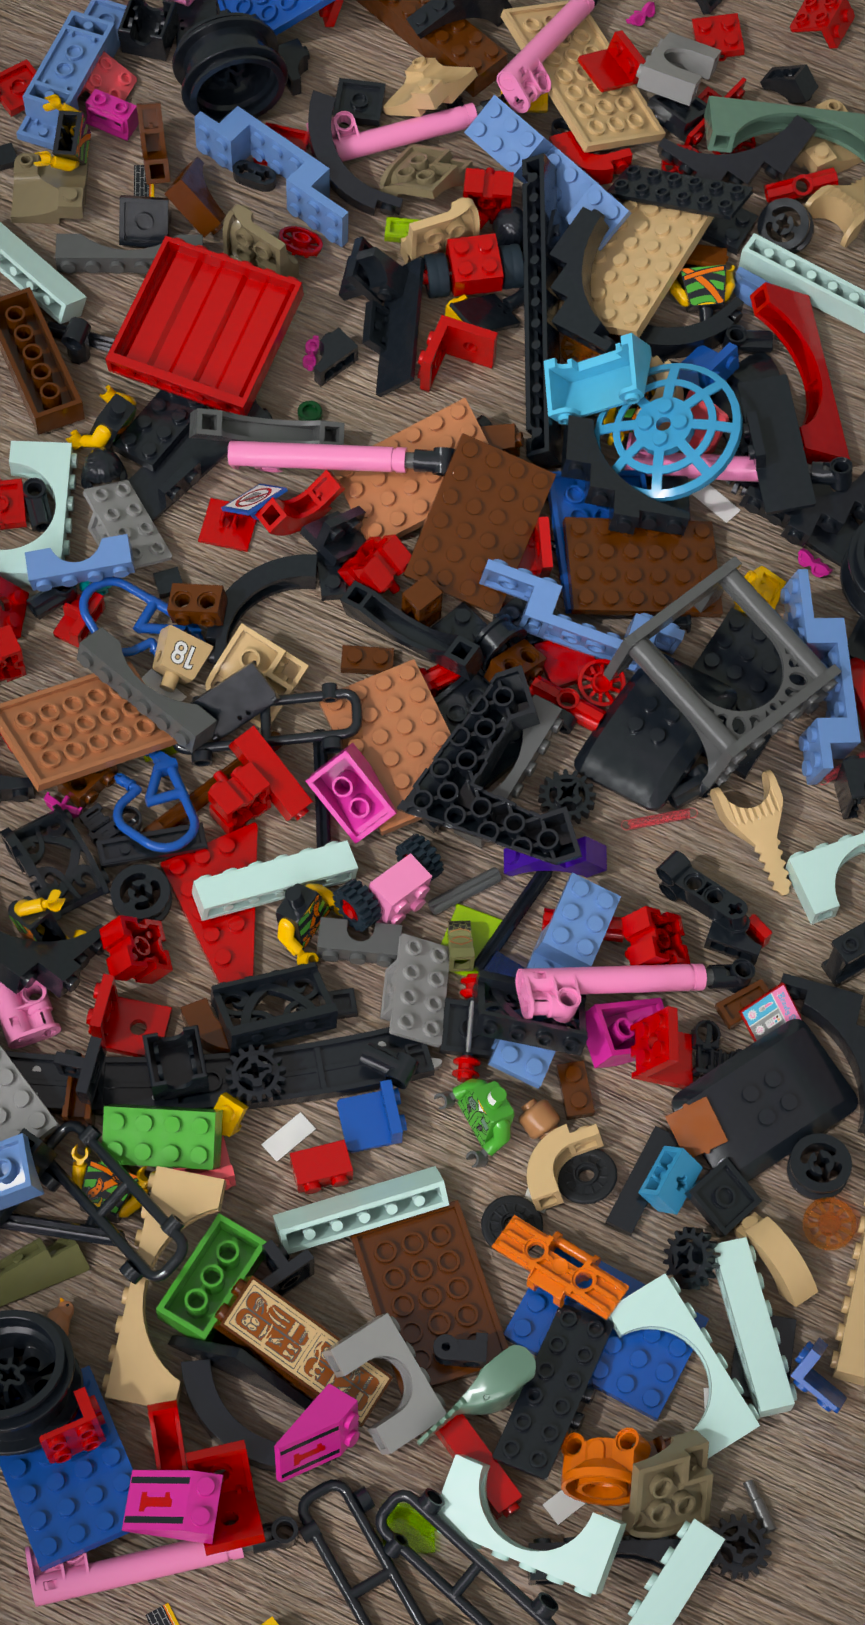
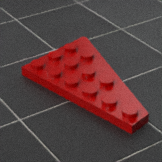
[160,822,258,983]

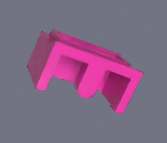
[85,88,139,141]

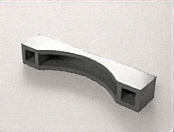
[55,234,203,274]
[189,408,345,445]
[77,627,217,753]
[454,694,564,848]

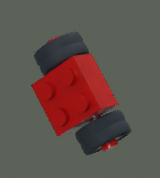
[423,233,524,299]

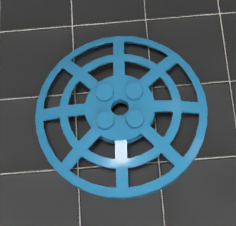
[594,363,743,502]

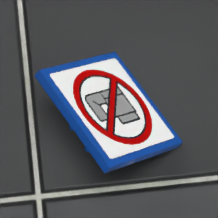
[221,484,288,520]

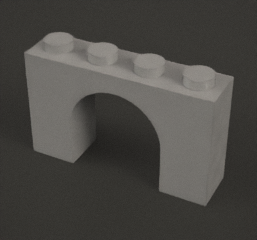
[636,32,722,106]
[322,1313,447,1455]

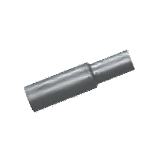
[743,1479,777,1534]

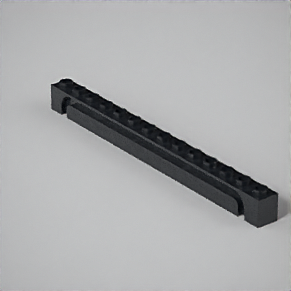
[522,153,562,469]

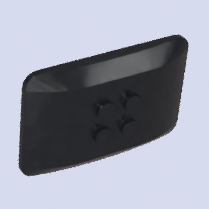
[574,653,737,811]
[671,1019,858,1182]

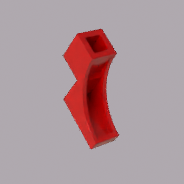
[147,1400,187,1470]

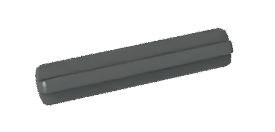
[428,867,502,915]

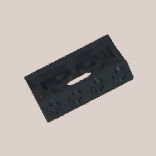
[821,922,865,988]
[210,962,338,1053]
[472,970,588,1056]

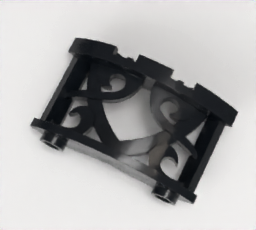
[0,804,110,921]

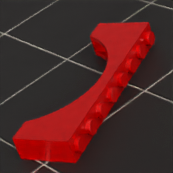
[750,282,850,464]

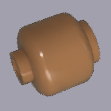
[519,1098,560,1140]

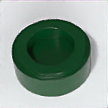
[297,401,322,421]

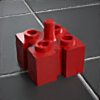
[463,167,514,224]
[337,534,412,594]
[0,625,27,682]
[208,761,272,834]
[621,906,691,966]
[99,915,173,984]

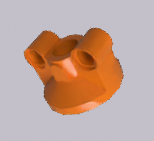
[561,1427,651,1506]

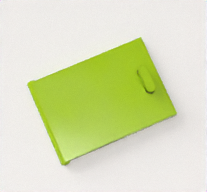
[441,903,502,977]

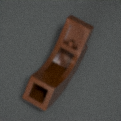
[136,102,171,185]
[180,998,257,1054]

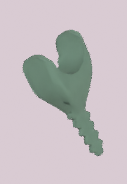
[417,1345,536,1446]

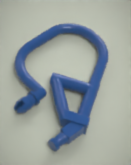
[79,577,206,657]
[113,750,199,852]

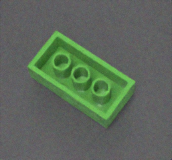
[101,1104,223,1170]
[156,1213,267,1342]

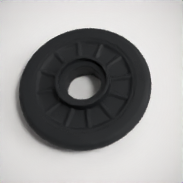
[558,1149,617,1204]
[481,1195,543,1252]

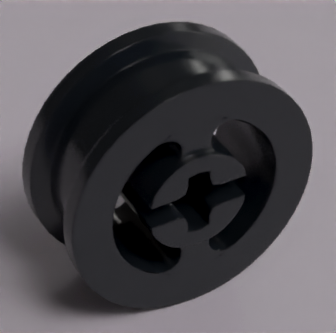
[757,198,814,254]
[473,614,527,671]
[110,864,172,923]
[787,1133,852,1201]

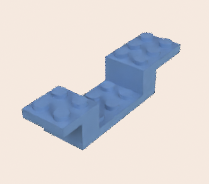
[16,0,127,150]
[464,95,632,251]
[194,106,348,247]
[479,559,685,672]
[780,569,861,785]
[488,872,621,1089]

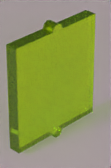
[381,1503,437,1554]

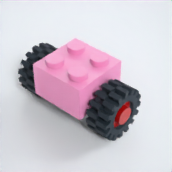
[333,834,444,932]

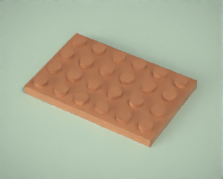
[333,398,489,540]
[318,659,451,836]
[0,661,177,792]

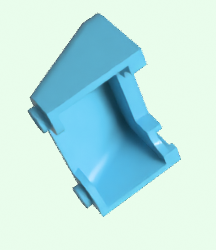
[544,333,652,425]

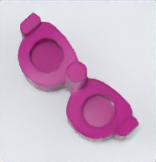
[626,1,655,26]
[302,335,319,371]
[798,548,833,577]
[43,792,83,819]

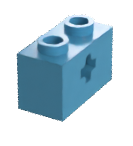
[638,1146,703,1214]

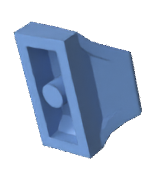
[733,267,770,308]

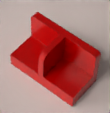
[53,592,105,648]

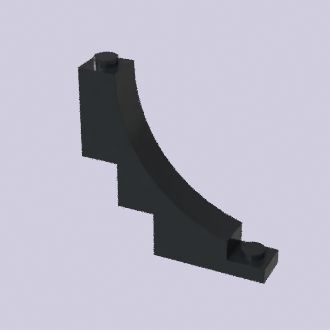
[549,207,616,355]
[779,973,865,1136]

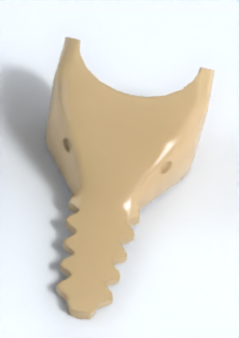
[804,177,865,248]
[710,770,792,896]

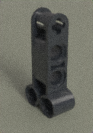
[656,850,750,934]

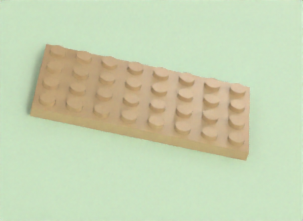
[500,0,666,153]
[559,200,714,338]

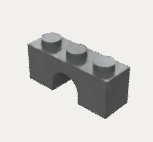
[317,917,402,967]

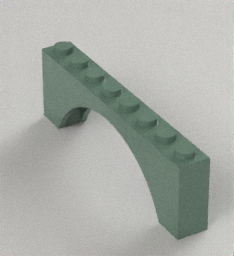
[704,96,865,162]

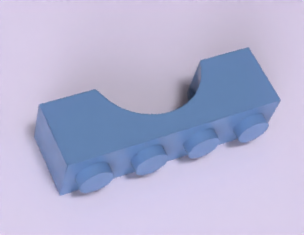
[25,534,135,592]

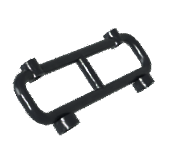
[173,683,363,767]
[39,1120,188,1285]
[298,1479,444,1625]
[375,1488,559,1625]

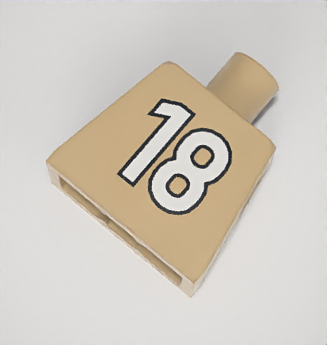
[152,625,214,692]

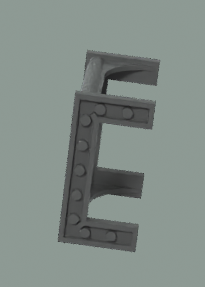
[603,556,842,790]

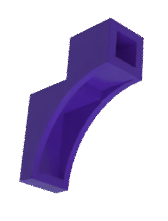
[504,836,607,878]

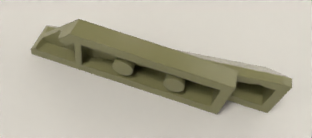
[0,1238,90,1307]

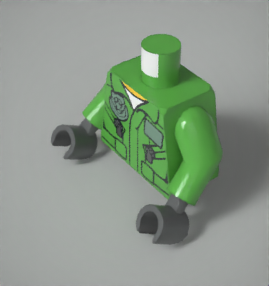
[434,1078,515,1168]

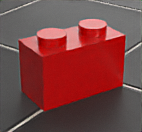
[290,1139,353,1194]

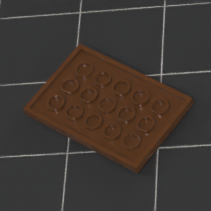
[402,433,556,615]
[562,517,723,617]
[350,1200,508,1398]

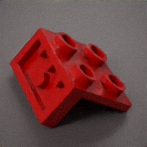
[577,30,646,92]

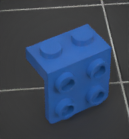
[678,342,739,389]
[337,1079,407,1153]
[790,1338,847,1413]

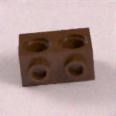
[401,576,443,627]
[167,583,228,627]
[484,638,547,683]
[57,765,118,809]

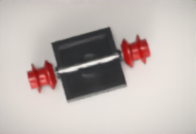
[439,973,496,1083]

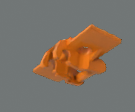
[492,1215,629,1320]

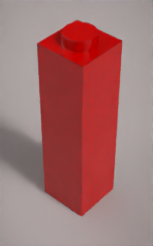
[229,726,313,821]
[435,1414,522,1519]

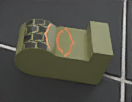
[448,921,475,972]

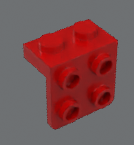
[790,0,855,49]
[39,1387,106,1464]

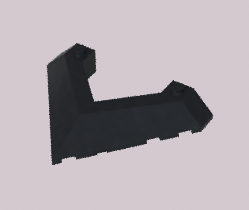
[397,665,582,865]

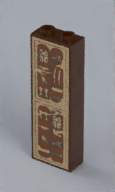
[213,1275,393,1428]

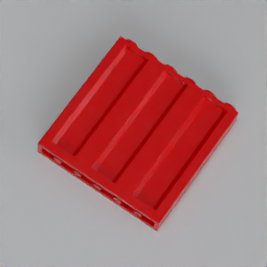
[105,236,304,416]

